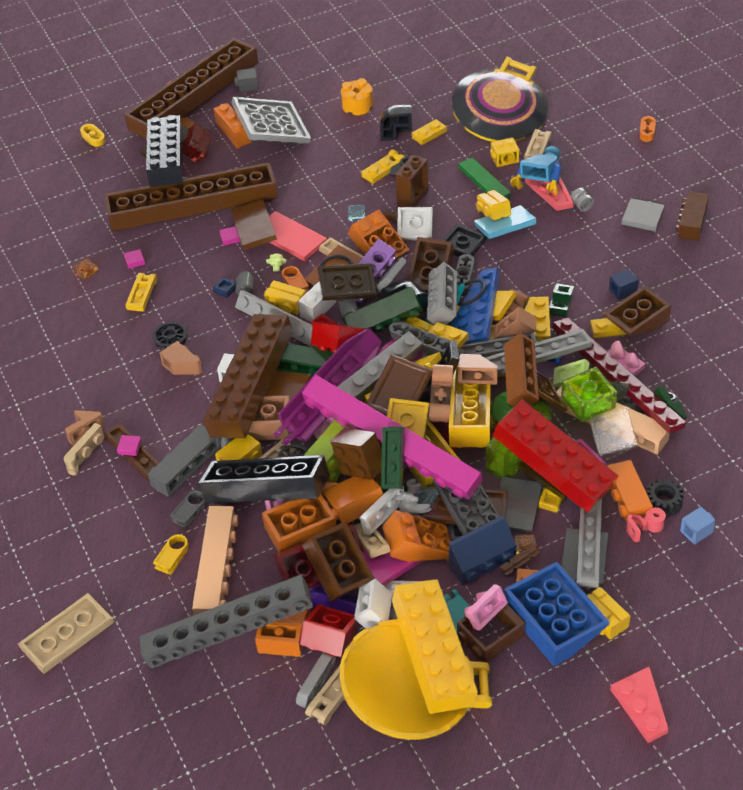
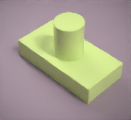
[553,359,589,388]

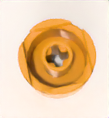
[341,78,374,115]

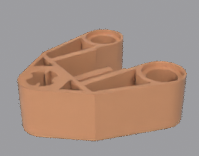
[429,364,453,423]

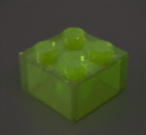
[561,367,617,422]

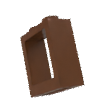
[395,155,429,207]
[457,604,526,663]

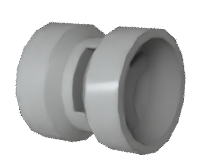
[571,188,594,212]

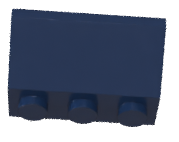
[449,515,516,585]

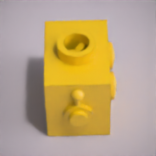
[490,138,519,167]

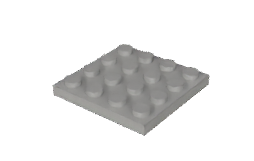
[231,97,311,144]

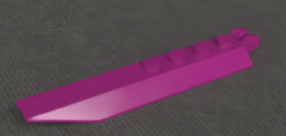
[273,328,382,446]

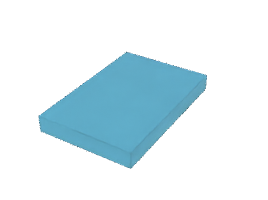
[474,206,536,239]

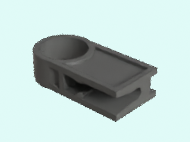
[170,490,207,529]

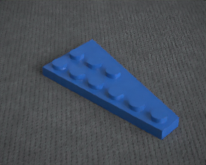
[449,267,500,345]

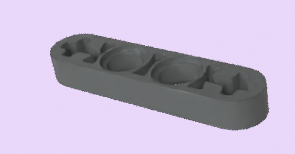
[389,322,450,357]

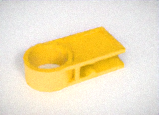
[153,534,189,575]

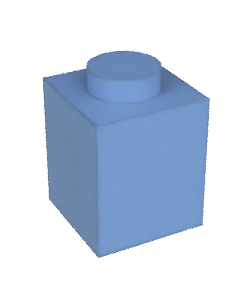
[680,507,715,545]

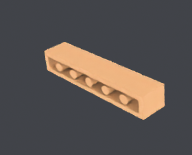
[557,380,670,455]
[192,506,238,615]

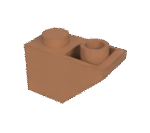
[160,341,203,375]

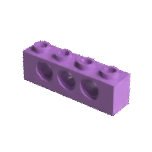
[344,239,396,304]

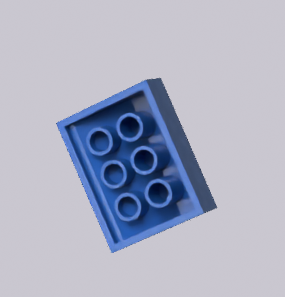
[504,562,610,667]

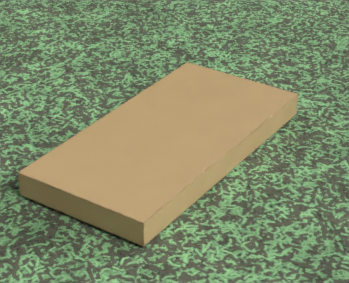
[18,593,114,674]

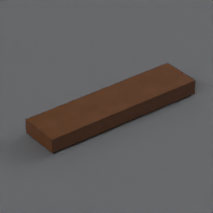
[104,424,159,482]

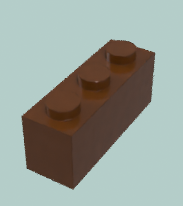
[675,191,709,241]

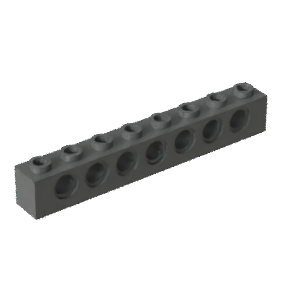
[139,575,313,668]

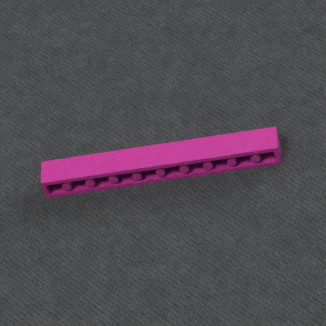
[302,375,483,500]

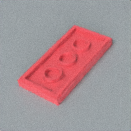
[269,211,327,262]

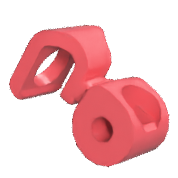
[626,508,666,542]

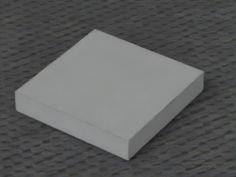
[621,198,664,232]
[375,257,407,295]

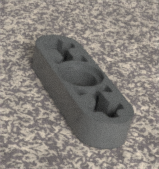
[456,254,475,296]

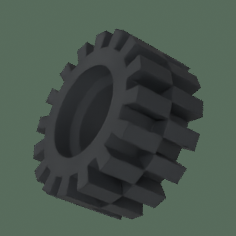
[646,478,684,517]

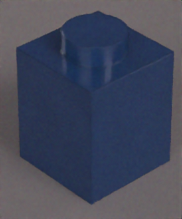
[609,269,639,300]

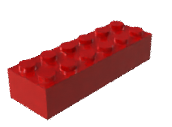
[493,400,618,513]

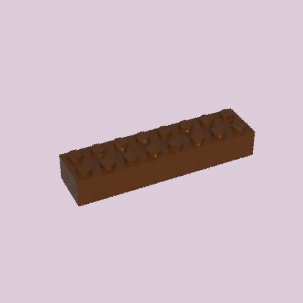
[203,314,293,439]

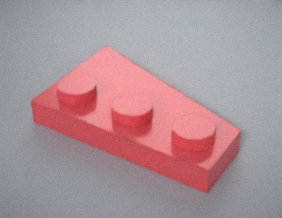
[525,177,573,211]
[610,667,668,743]

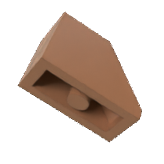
[494,307,536,339]
[458,354,498,385]

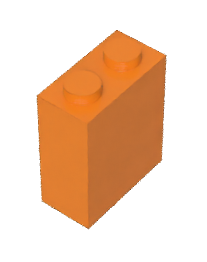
[322,476,383,524]

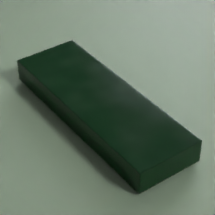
[381,427,404,489]

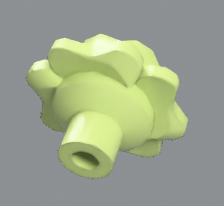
[266,254,286,272]

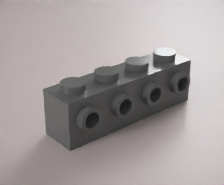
[148,424,221,497]

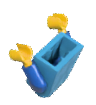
[510,154,561,195]

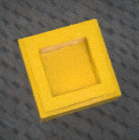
[538,488,563,513]

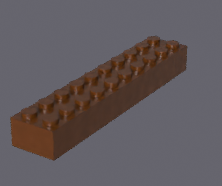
[124,38,258,139]
[104,162,278,231]

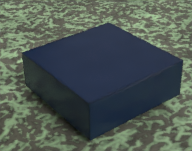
[212,277,236,298]

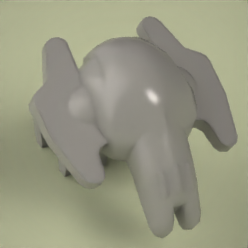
[396,478,431,518]

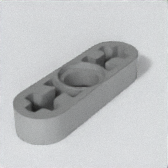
[296,652,337,709]

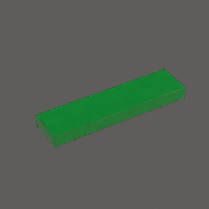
[459,157,511,199]

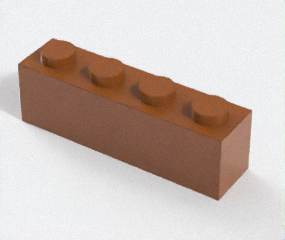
[504,332,539,407]

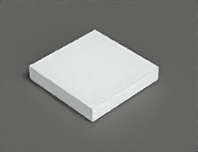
[397,207,433,241]

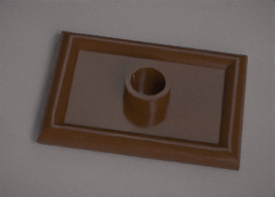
[366,354,433,417]

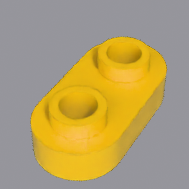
[80,124,106,147]

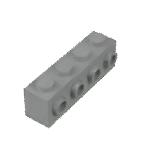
[427,262,457,325]

